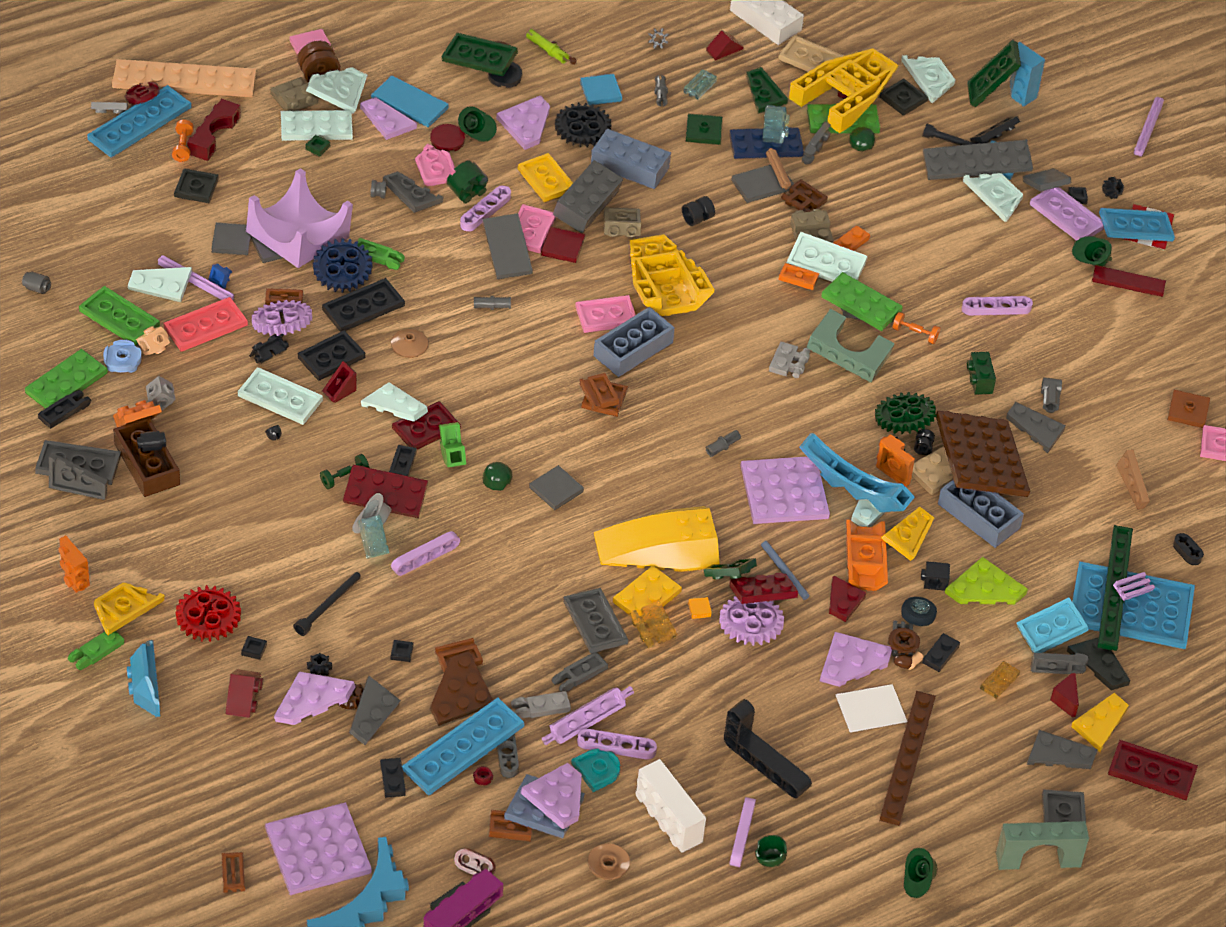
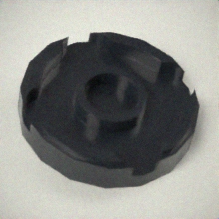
[488,62,522,88]

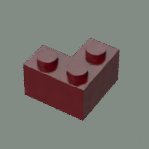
[225,669,264,718]

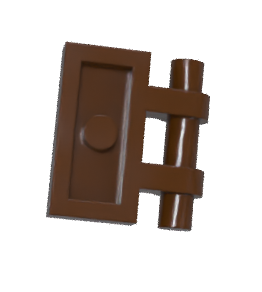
[781,179,828,212]

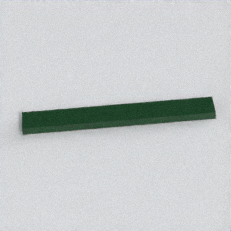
[1097,525,1133,651]

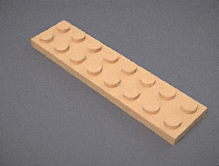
[112,59,256,97]

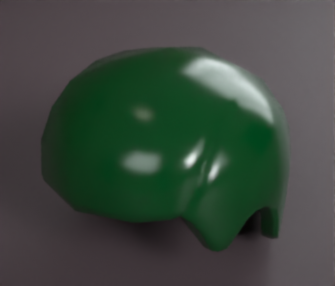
[849,127,876,151]
[482,462,513,491]
[755,835,787,867]

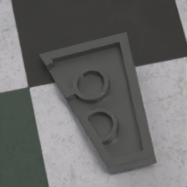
[383,171,444,213]
[1006,402,1066,453]

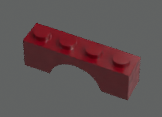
[187,98,241,161]

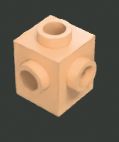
[136,326,170,355]

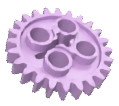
[251,300,312,336]
[719,597,784,646]

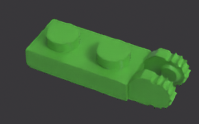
[358,238,405,270]
[67,631,124,670]

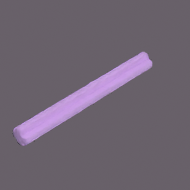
[1134,97,1164,156]
[158,255,234,300]

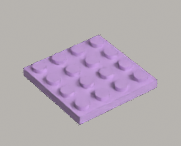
[740,457,830,524]
[265,803,372,895]

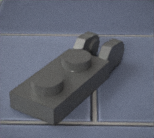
[802,122,831,165]
[552,652,608,692]
[1030,653,1089,674]

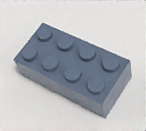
[591,129,671,189]
[593,307,675,377]
[938,479,1024,548]

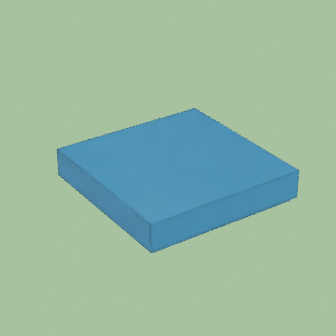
[580,74,622,106]

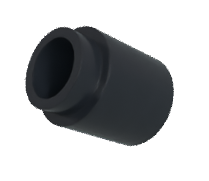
[137,430,166,452]

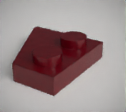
[829,576,866,622]

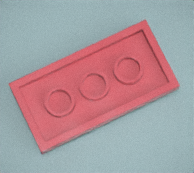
[164,297,248,352]

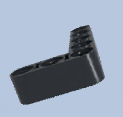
[724,699,812,799]

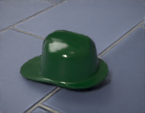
[458,106,497,142]
[1072,236,1112,266]
[904,847,938,898]

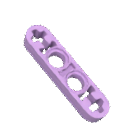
[460,186,511,231]
[962,296,1033,315]
[391,531,460,576]
[577,729,657,759]
[730,797,756,867]

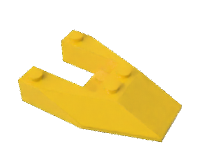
[789,48,899,133]

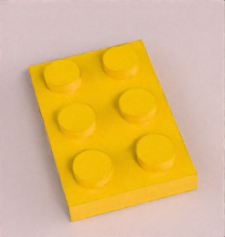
[518,153,573,203]
[613,566,682,624]

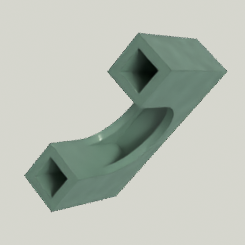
[807,309,895,382]
[996,821,1089,870]

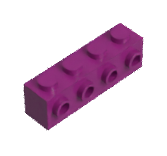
[423,868,504,927]

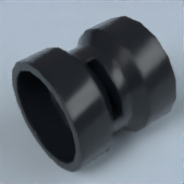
[914,429,935,456]

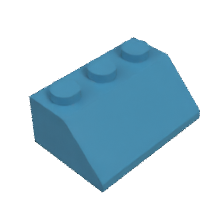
[1010,41,1045,106]

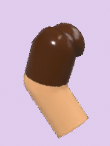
[894,651,924,670]

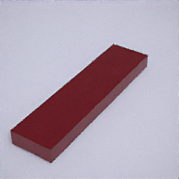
[1092,265,1166,297]

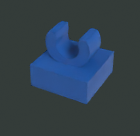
[208,264,232,289]

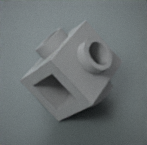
[146,376,176,410]

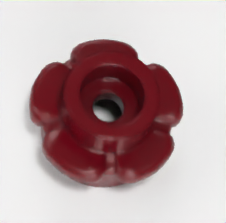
[473,766,493,786]

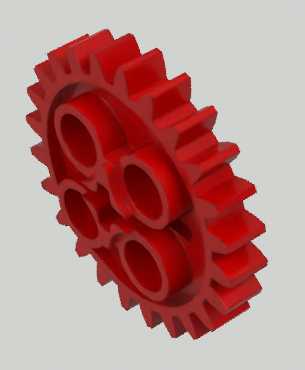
[176,585,241,642]

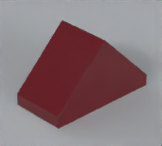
[706,30,744,61]
[322,361,357,403]
[1050,673,1079,717]

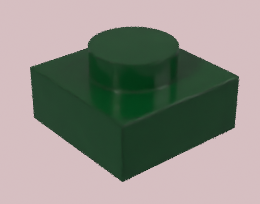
[305,135,330,157]

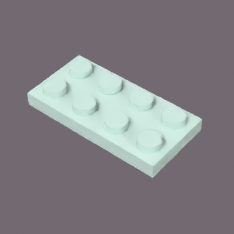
[281,110,353,140]
[786,232,868,282]
[238,367,323,425]

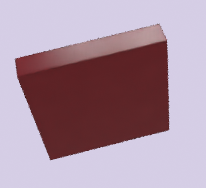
[541,227,585,263]

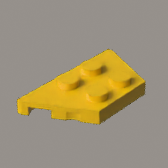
[94,582,165,635]

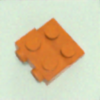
[113,400,162,427]
[876,434,915,487]
[59,535,90,593]

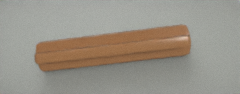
[766,148,791,190]

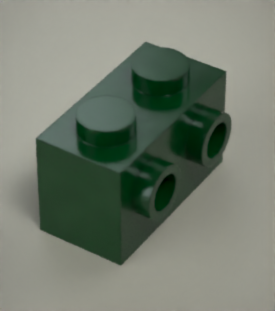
[966,352,996,395]

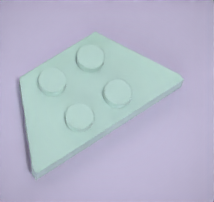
[901,55,955,103]
[963,173,1023,222]

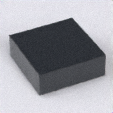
[1068,187,1088,204]
[241,636,267,660]
[390,640,414,662]

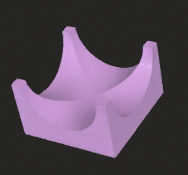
[246,168,353,268]

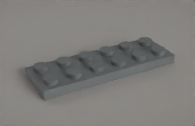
[923,140,1033,180]

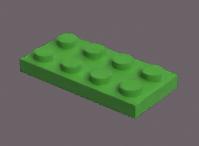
[807,104,880,133]
[821,272,903,331]
[79,286,160,346]
[25,349,108,409]

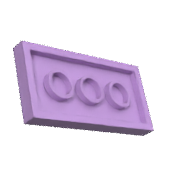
[1030,187,1104,241]

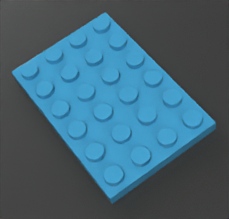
[1072,561,1195,649]

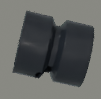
[682,196,715,226]

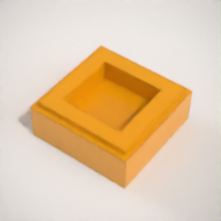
[688,597,712,619]

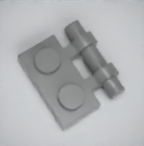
[769,341,810,378]

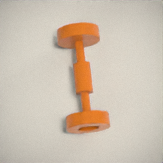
[172,120,194,162]
[893,312,940,344]

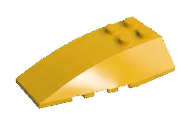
[630,234,714,316]
[594,506,720,572]

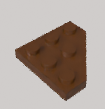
[430,651,493,726]

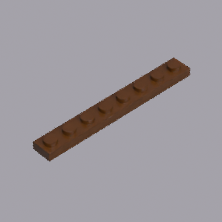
[879,691,936,826]

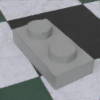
[91,102,128,113]

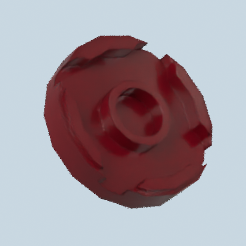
[125,81,160,104]
[430,124,465,152]

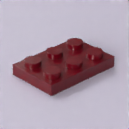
[729,573,798,604]

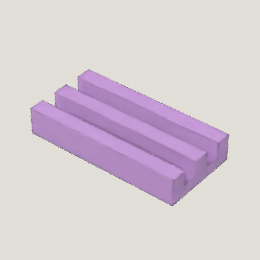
[1113,572,1155,601]

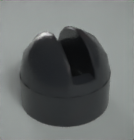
[265,425,282,441]

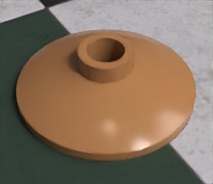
[391,329,428,358]
[588,843,630,880]

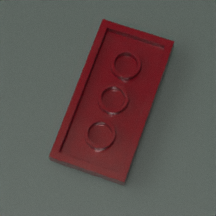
[343,465,428,519]
[1108,740,1198,801]

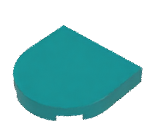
[571,749,620,792]

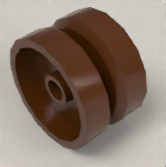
[297,40,341,83]

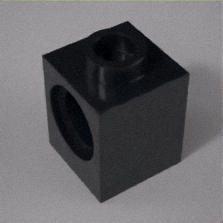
[920,561,950,591]

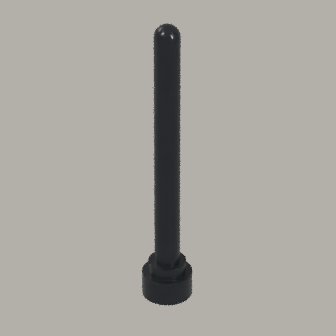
[923,123,976,145]
[293,572,361,636]

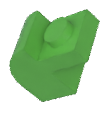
[439,422,466,467]

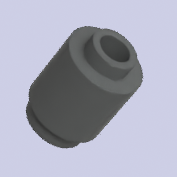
[22,271,51,294]

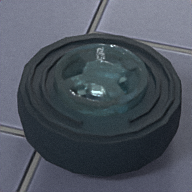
[901,596,937,626]

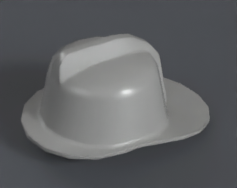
[352,493,391,534]

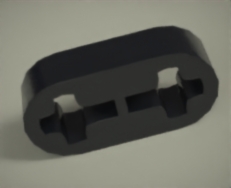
[1173,533,1204,566]

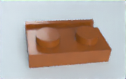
[579,373,619,411]
[435,638,483,672]
[489,810,532,842]

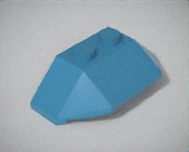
[127,640,160,717]

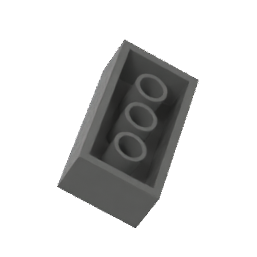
[553,160,623,234]

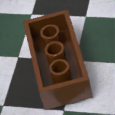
[113,417,180,497]

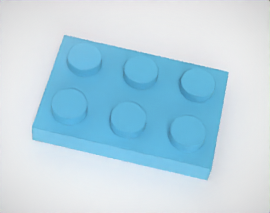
[1017,598,1088,653]

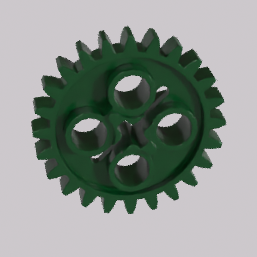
[875,392,936,434]

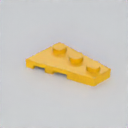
[881,507,934,561]
[1071,693,1129,752]

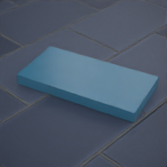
[371,76,449,128]
[1099,208,1175,241]

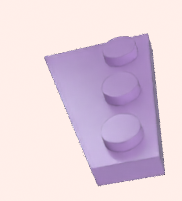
[360,97,417,140]

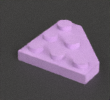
[496,95,550,150]
[820,632,892,687]
[274,672,355,725]
[521,763,582,829]

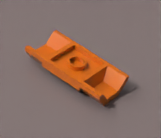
[846,520,888,591]

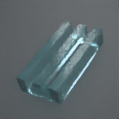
[683,69,717,100]

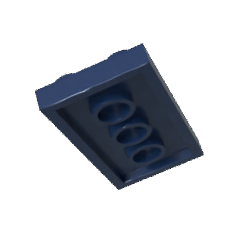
[729,127,804,159]

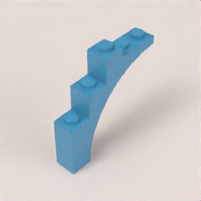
[799,433,915,512]
[307,837,409,927]

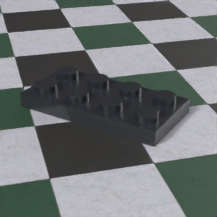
[322,278,405,332]

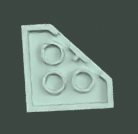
[306,67,367,114]

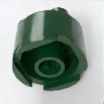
[447,160,488,204]

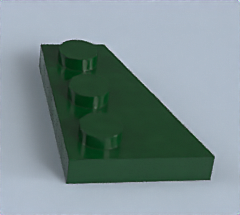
[746,67,788,114]

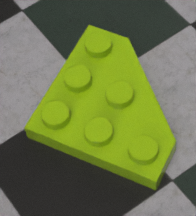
[945,557,1028,605]

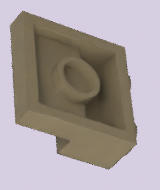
[270,77,318,111]
[604,207,641,238]
[790,209,834,243]

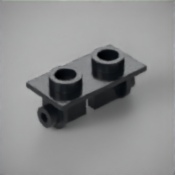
[249,333,289,363]

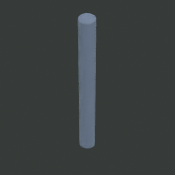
[761,541,810,600]

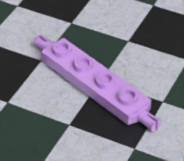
[542,686,634,745]

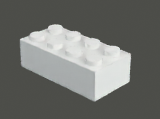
[730,0,804,45]
[636,759,706,853]

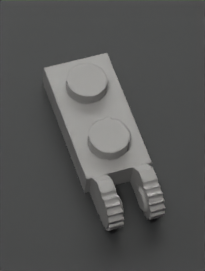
[511,691,571,718]

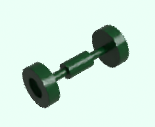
[320,454,370,490]

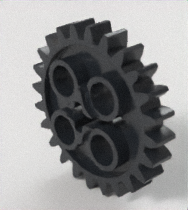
[555,103,612,148]

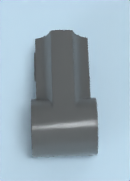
[1041,377,1062,413]

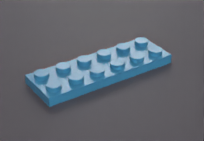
[87,85,191,158]
[402,698,525,796]

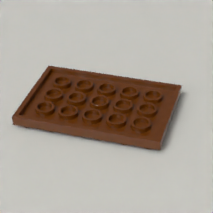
[936,410,1031,497]

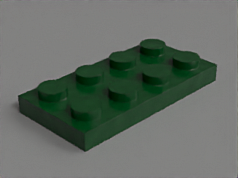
[441,33,518,76]
[967,39,1021,108]

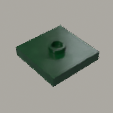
[685,113,723,145]

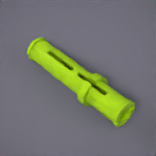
[526,29,569,64]

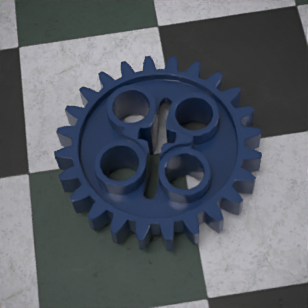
[313,238,373,293]

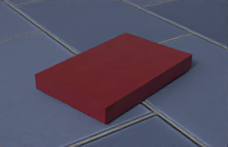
[392,401,461,450]

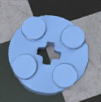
[103,340,142,373]

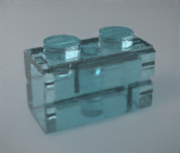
[763,105,790,144]
[357,515,390,559]

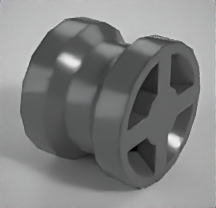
[370,180,387,199]

